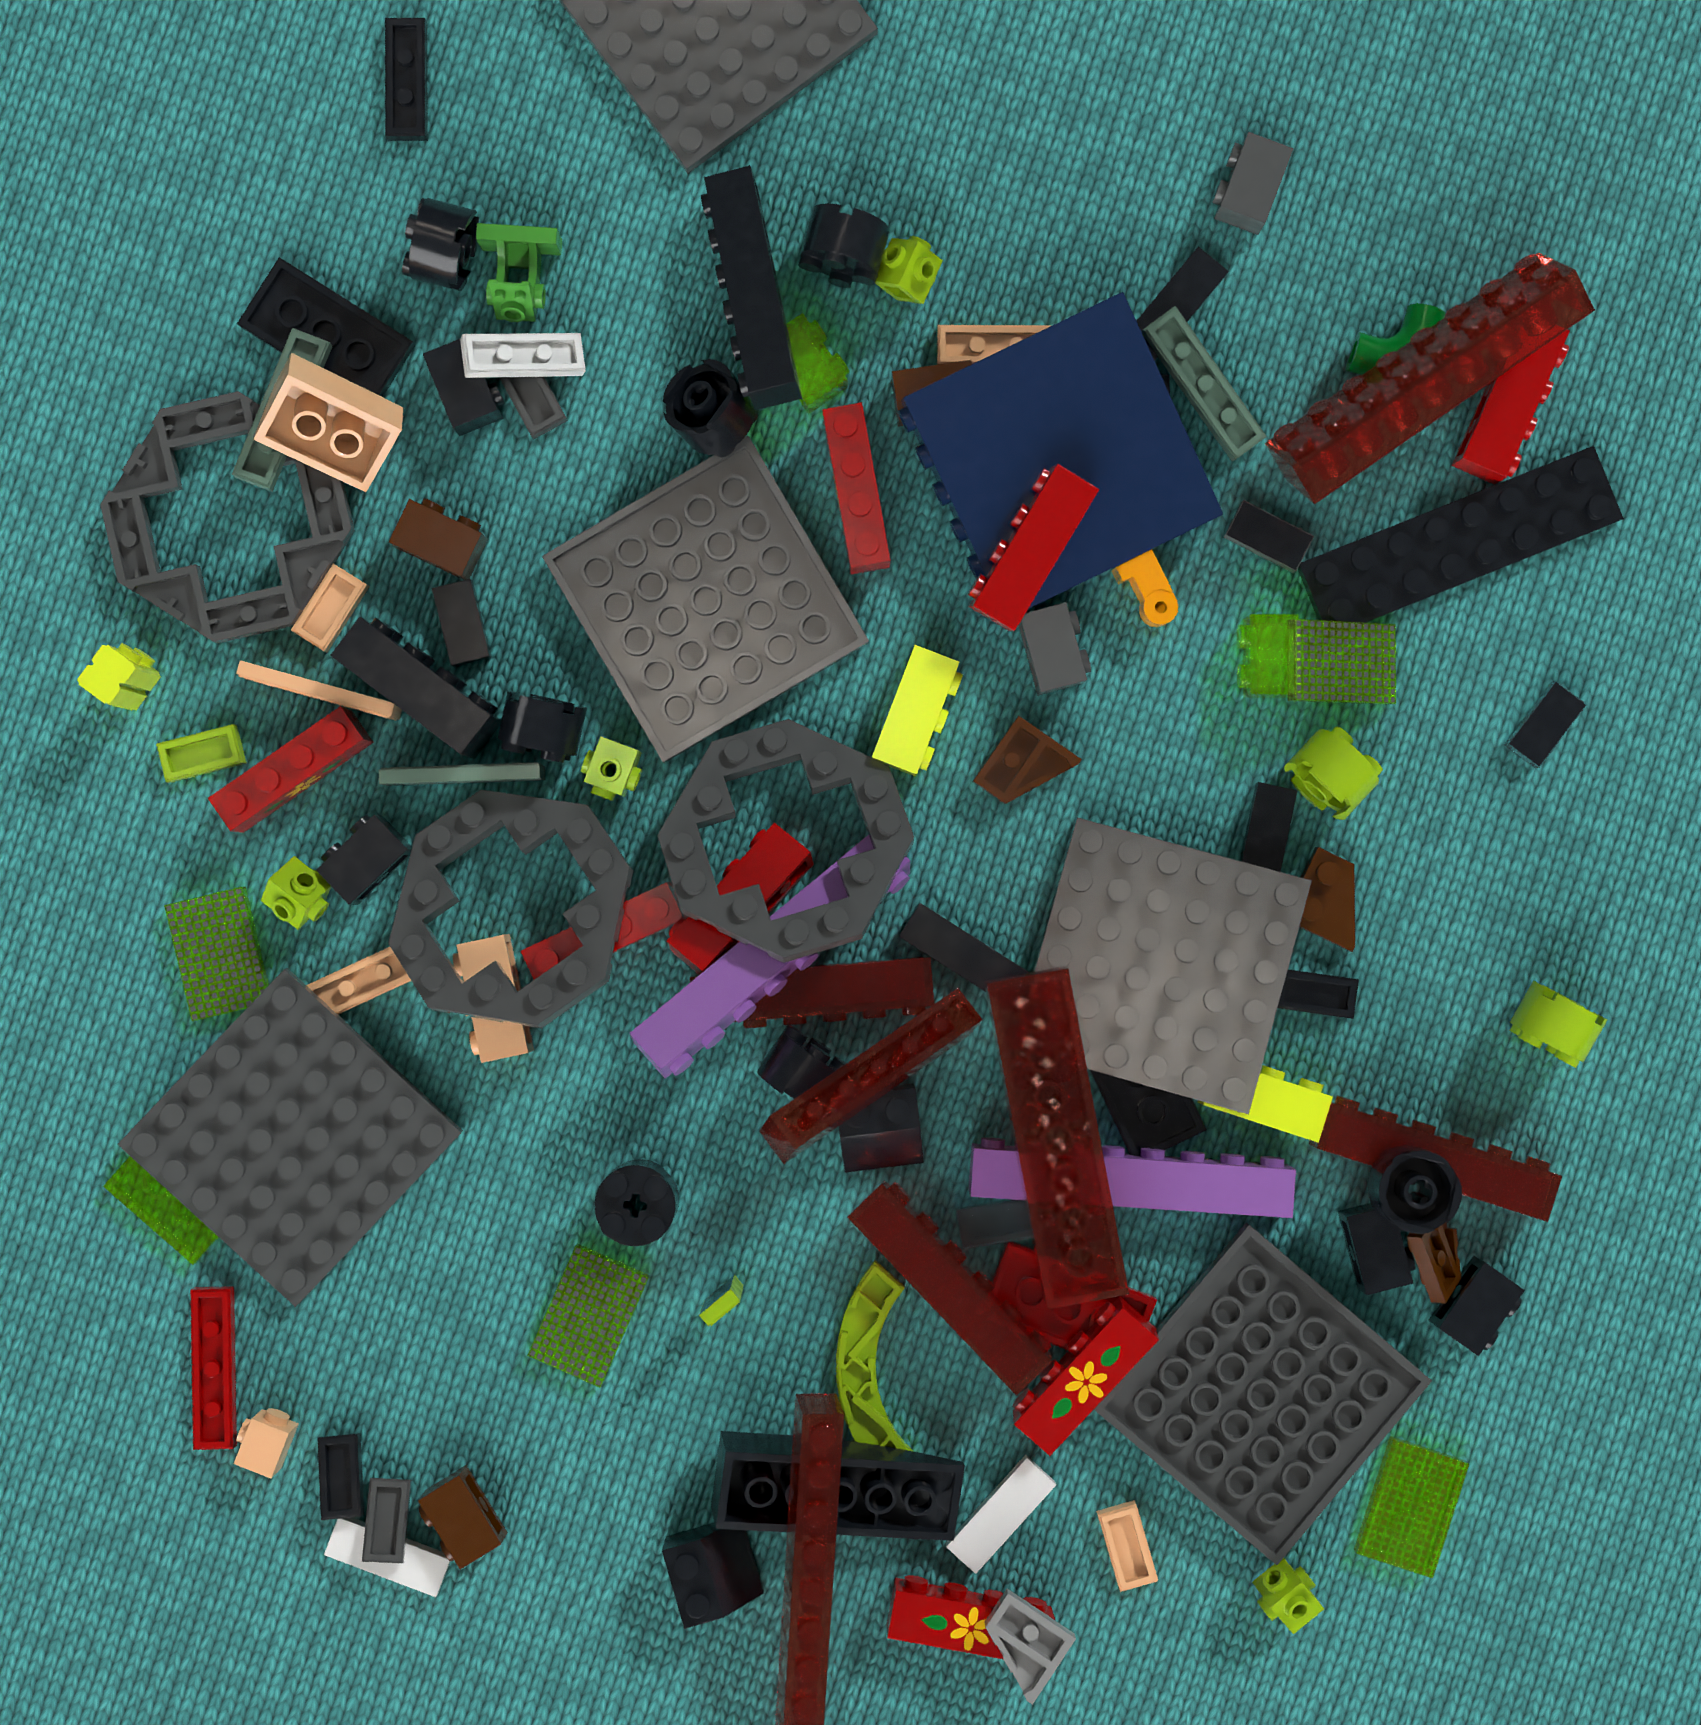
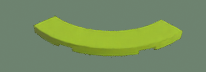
[836,1260,913,1451]

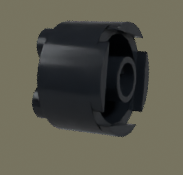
[402,198,479,291]
[798,203,889,288]
[663,359,759,457]
[498,691,587,763]
[757,1024,854,1117]
[1367,1145,1462,1234]
[595,1159,679,1246]

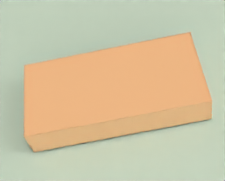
[291,563,370,653]
[1096,1500,1158,1592]

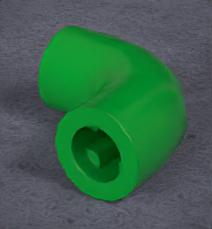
[1346,303,1446,379]

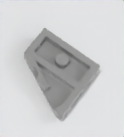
[984,1588,1076,1705]

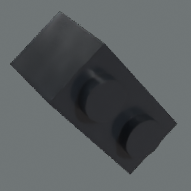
[423,339,505,436]
[316,814,412,905]
[1338,1203,1416,1295]
[1428,1256,1525,1356]

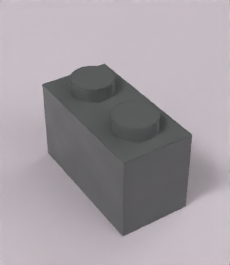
[1212,132,1294,235]
[1018,602,1091,696]

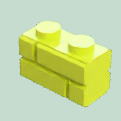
[77,643,161,711]

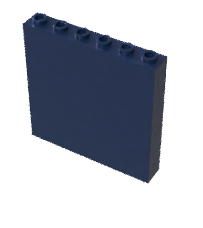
[898,292,1223,609]

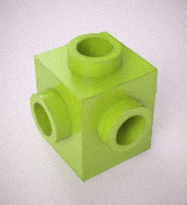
[875,236,943,304]
[581,736,642,801]
[260,856,331,930]
[1252,1558,1324,1634]

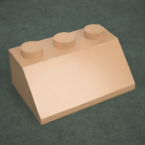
[253,353,403,492]

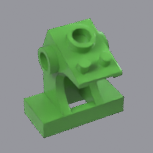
[476,223,562,322]

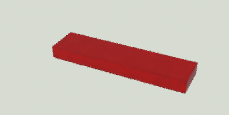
[190,1286,237,1450]

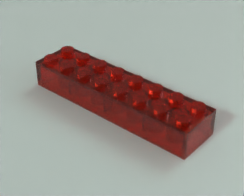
[1265,253,1595,504]
[984,966,1129,1309]

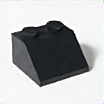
[835,1083,924,1173]
[662,1523,764,1629]

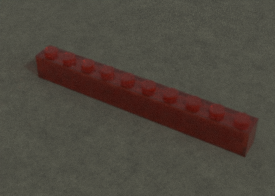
[775,1394,844,1725]

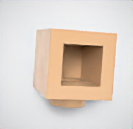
[234,1408,299,1478]

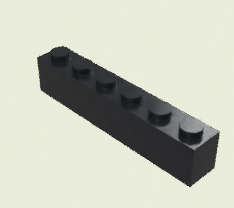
[701,165,803,410]

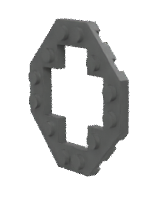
[100,391,355,643]
[658,719,914,963]
[388,790,633,1029]

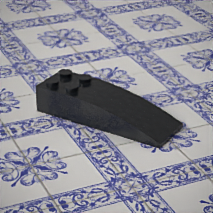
[711,1431,965,1541]

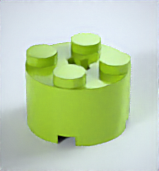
[1284,726,1383,820]
[1509,980,1608,1068]

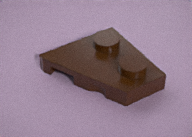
[972,716,1082,804]
[1299,847,1355,952]
[1407,1222,1461,1304]

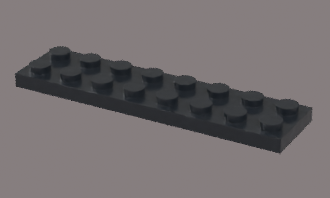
[1298,446,1624,638]

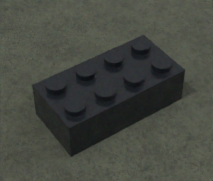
[330,617,501,759]

